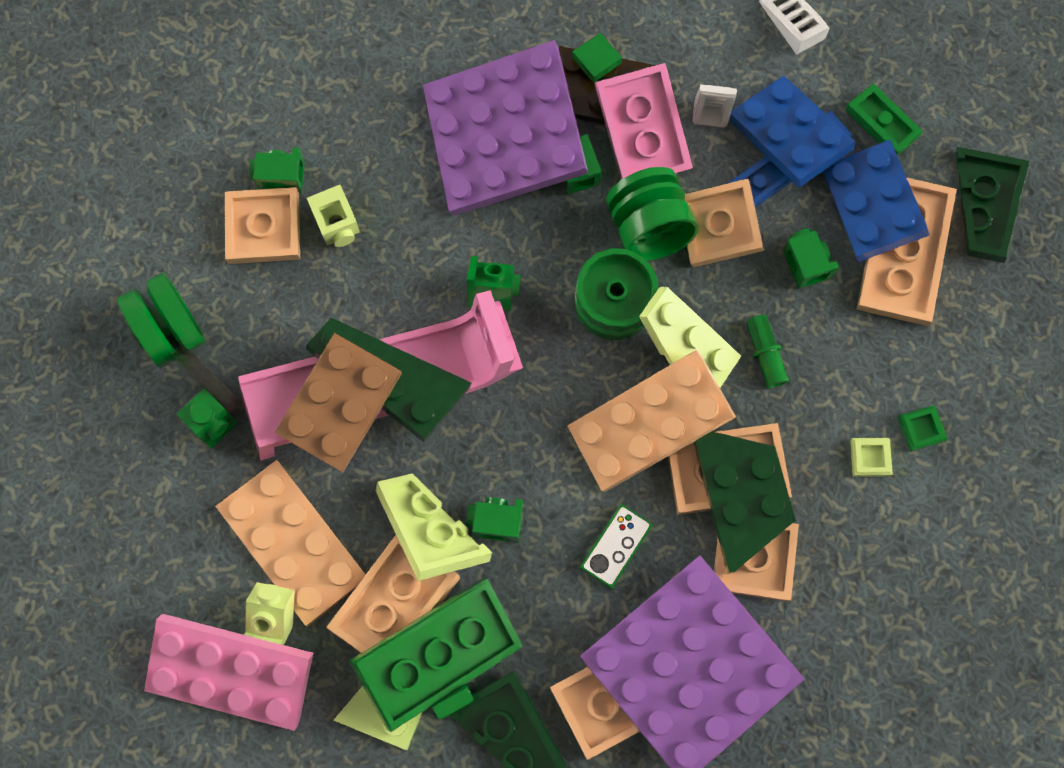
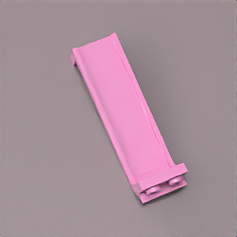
[238,290,523,461]

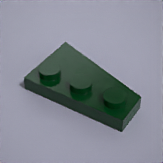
[956,147,1030,263]
[449,671,568,768]

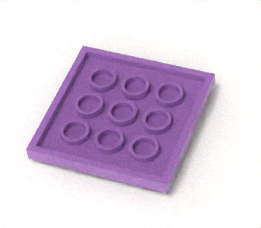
[423,40,589,216]
[580,556,805,768]

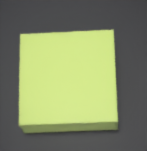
[850,438,893,477]

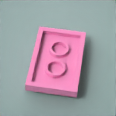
[595,63,693,180]

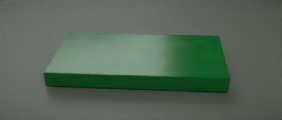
[349,578,523,732]

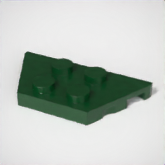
[693,431,796,574]

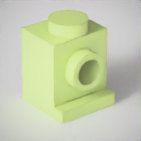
[307,185,360,247]
[244,582,294,645]

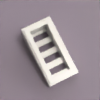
[759,0,829,55]
[692,84,737,128]

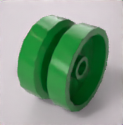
[574,248,659,340]
[116,272,206,369]

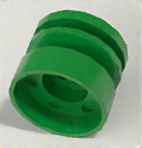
[606,167,699,262]

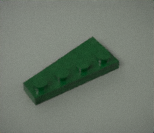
[306,318,472,442]

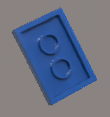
[729,75,855,188]
[823,140,929,262]

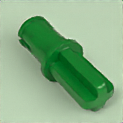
[746,315,790,389]

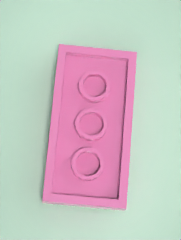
[144,614,313,731]

